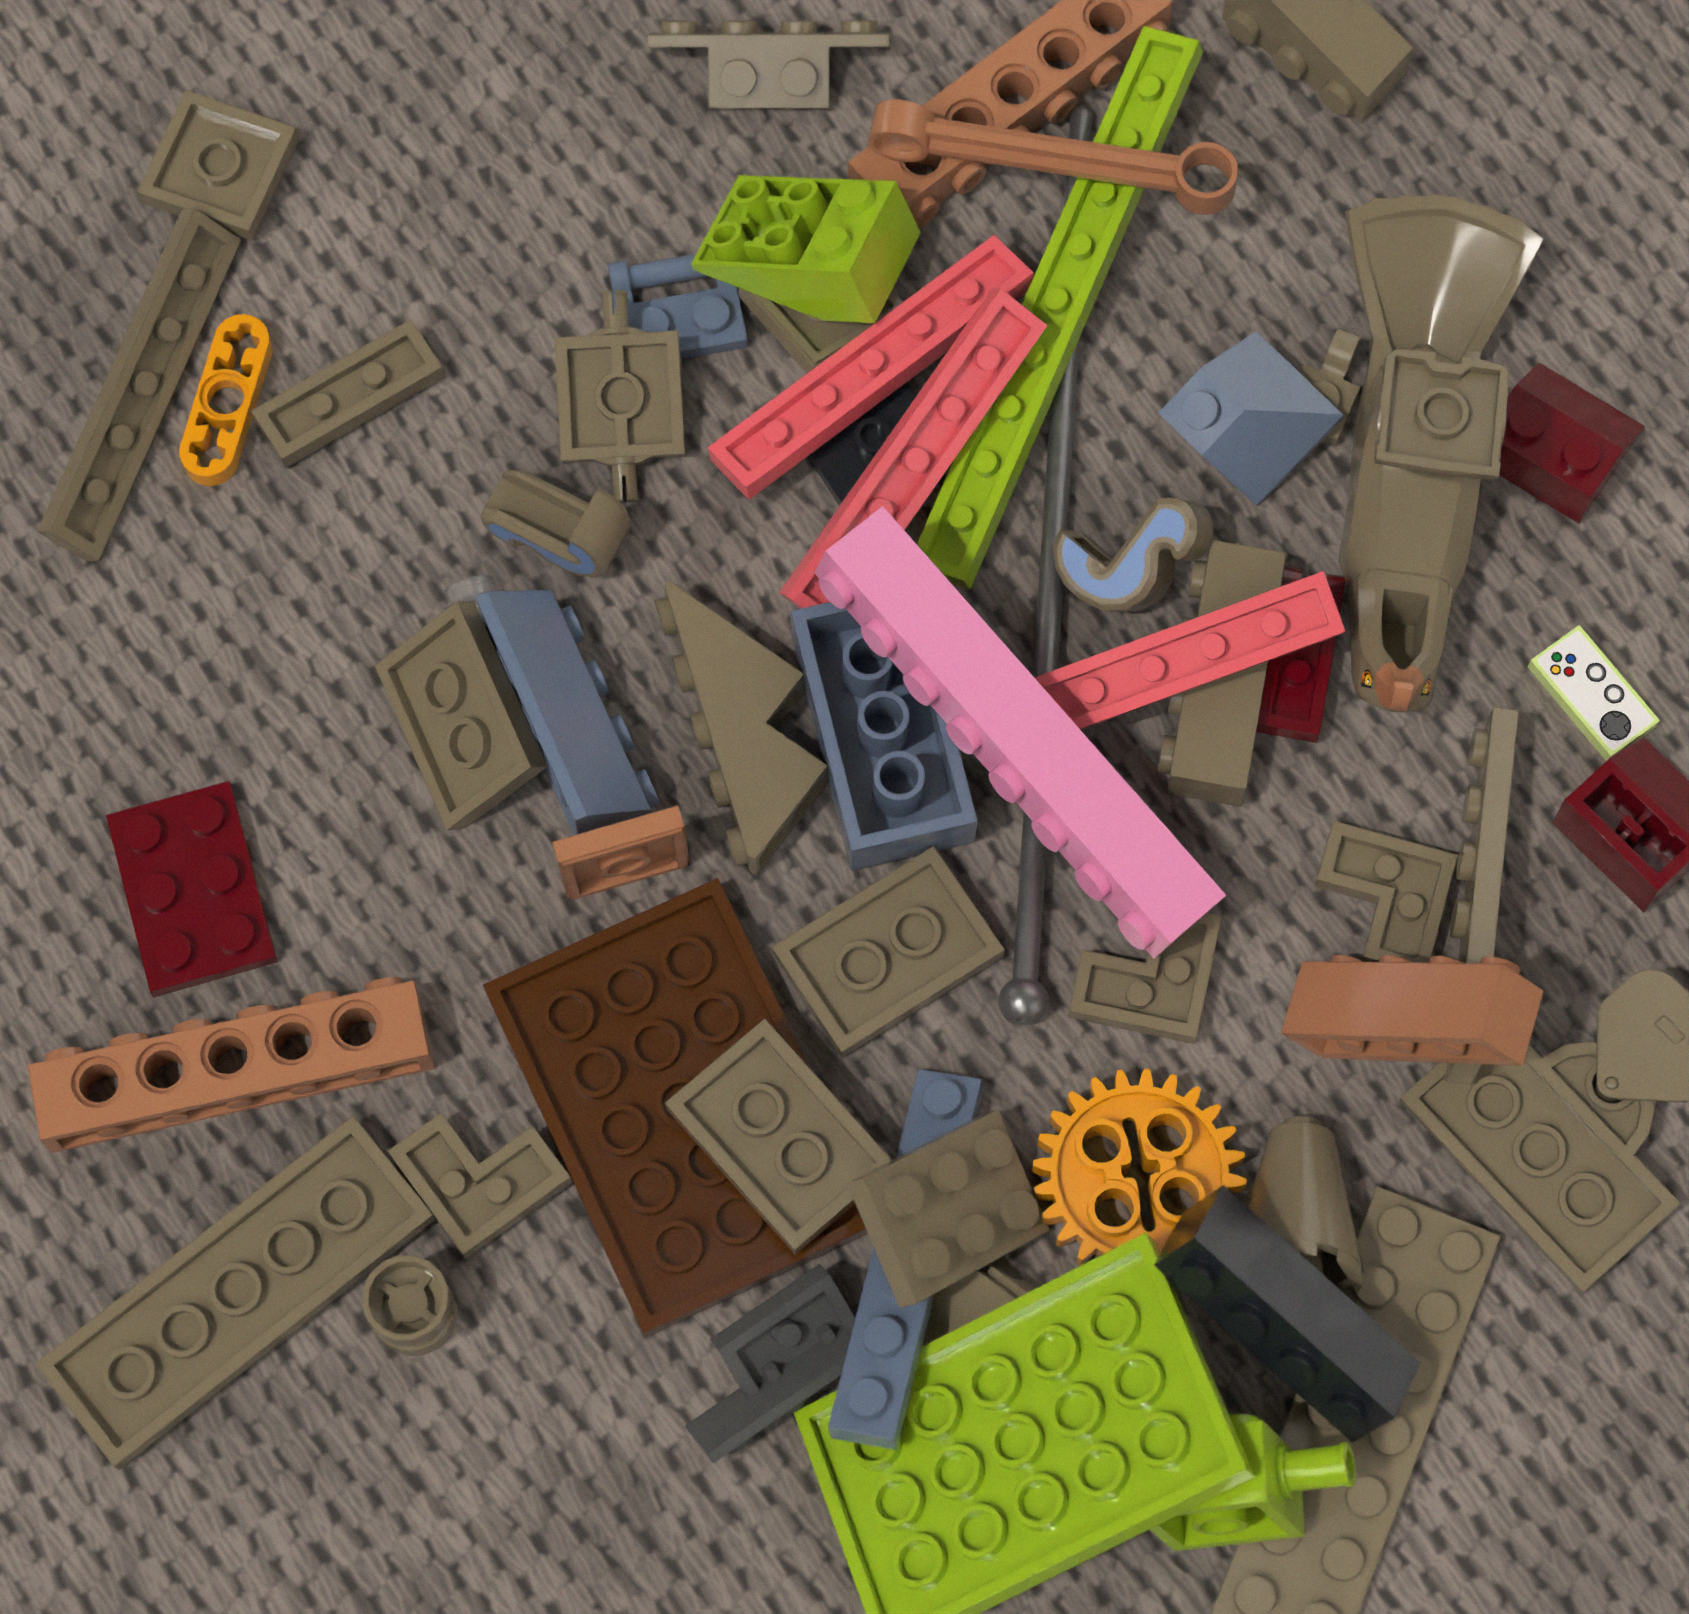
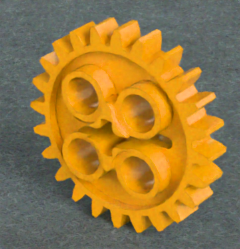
[1032,1068,1247,1266]

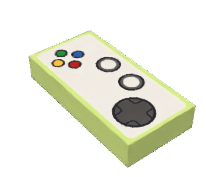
[1528,625,1660,761]

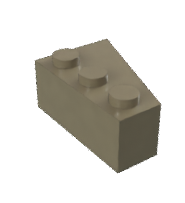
[1222,0,1413,123]

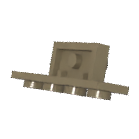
[648,20,889,108]

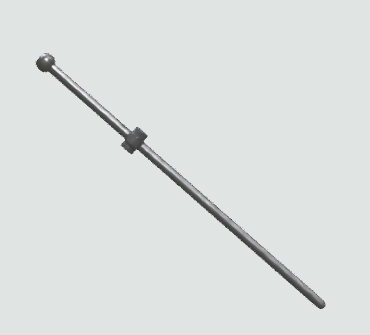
[998,105,1093,1025]

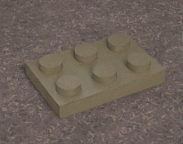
[375,601,547,830]
[771,846,1005,1058]
[665,1019,892,1255]
[847,1109,1049,1308]

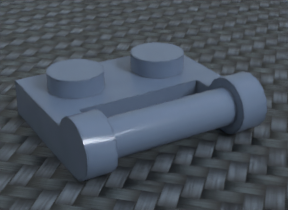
[607,254,748,360]

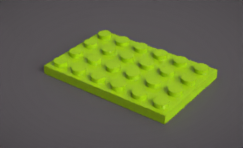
[794,1233,1255,1614]

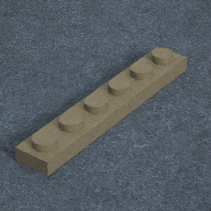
[37,208,241,561]
[1445,706,1519,1085]

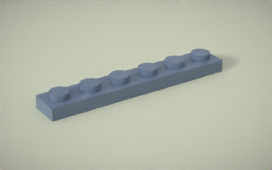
[828,1069,984,1450]

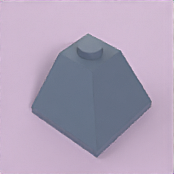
[1158,331,1346,506]

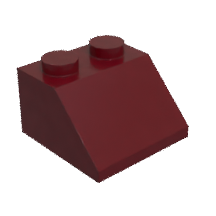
[1499,362,1645,524]

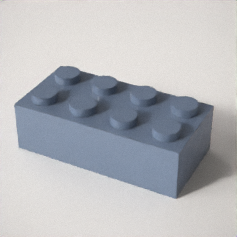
[791,602,978,871]

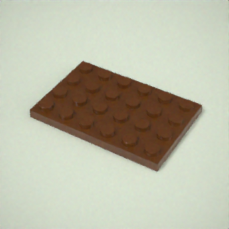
[483,878,868,1338]

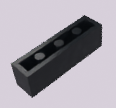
[1154,1185,1421,1443]

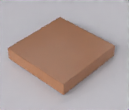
[552,806,690,901]

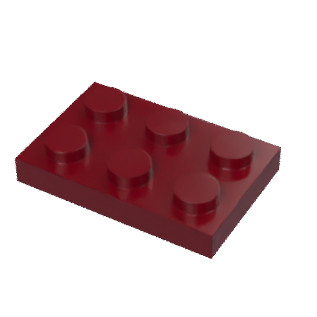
[106,781,278,998]

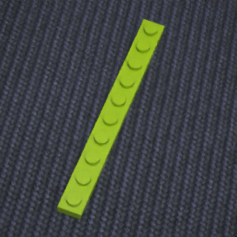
[917,26,1203,590]

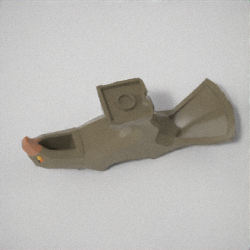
[1338,194,1544,712]

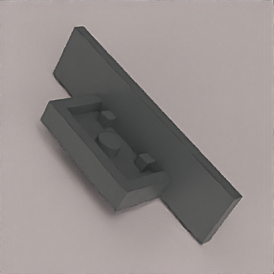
[685,1264,934,1463]

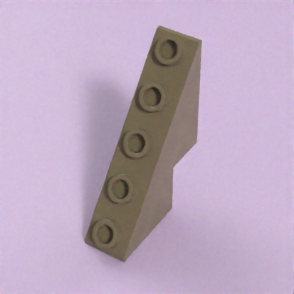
[654,580,828,877]

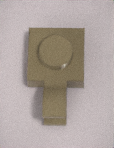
[1300,329,1361,447]

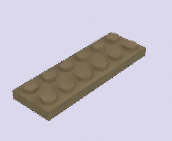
[35,1116,435,1471]

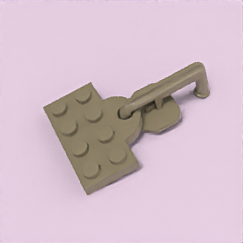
[1400,969,1689,1295]

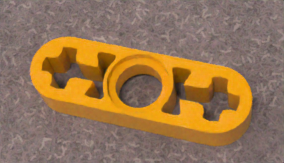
[179,314,273,486]

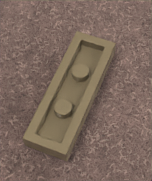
[251,319,445,468]

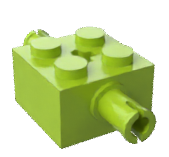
[1149,1414,1356,1551]

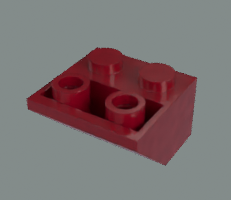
[1552,737,1689,913]

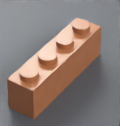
[1281,955,1544,1066]

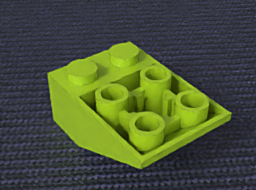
[691,175,921,323]

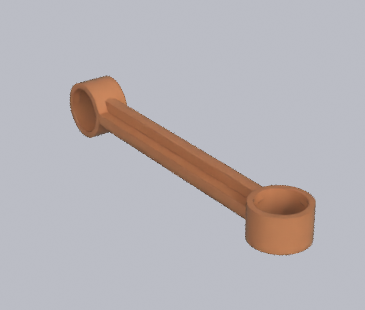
[868,99,1238,215]

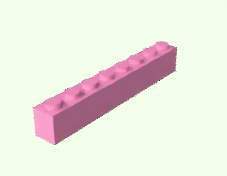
[814,506,1226,959]

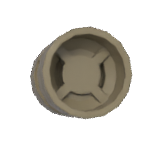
[362,1255,457,1356]

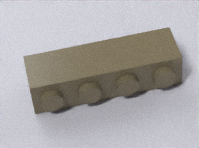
[1157,540,1286,807]

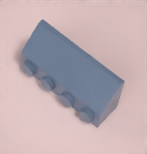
[475,590,659,835]

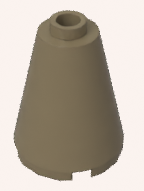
[1247,1116,1363,1296]

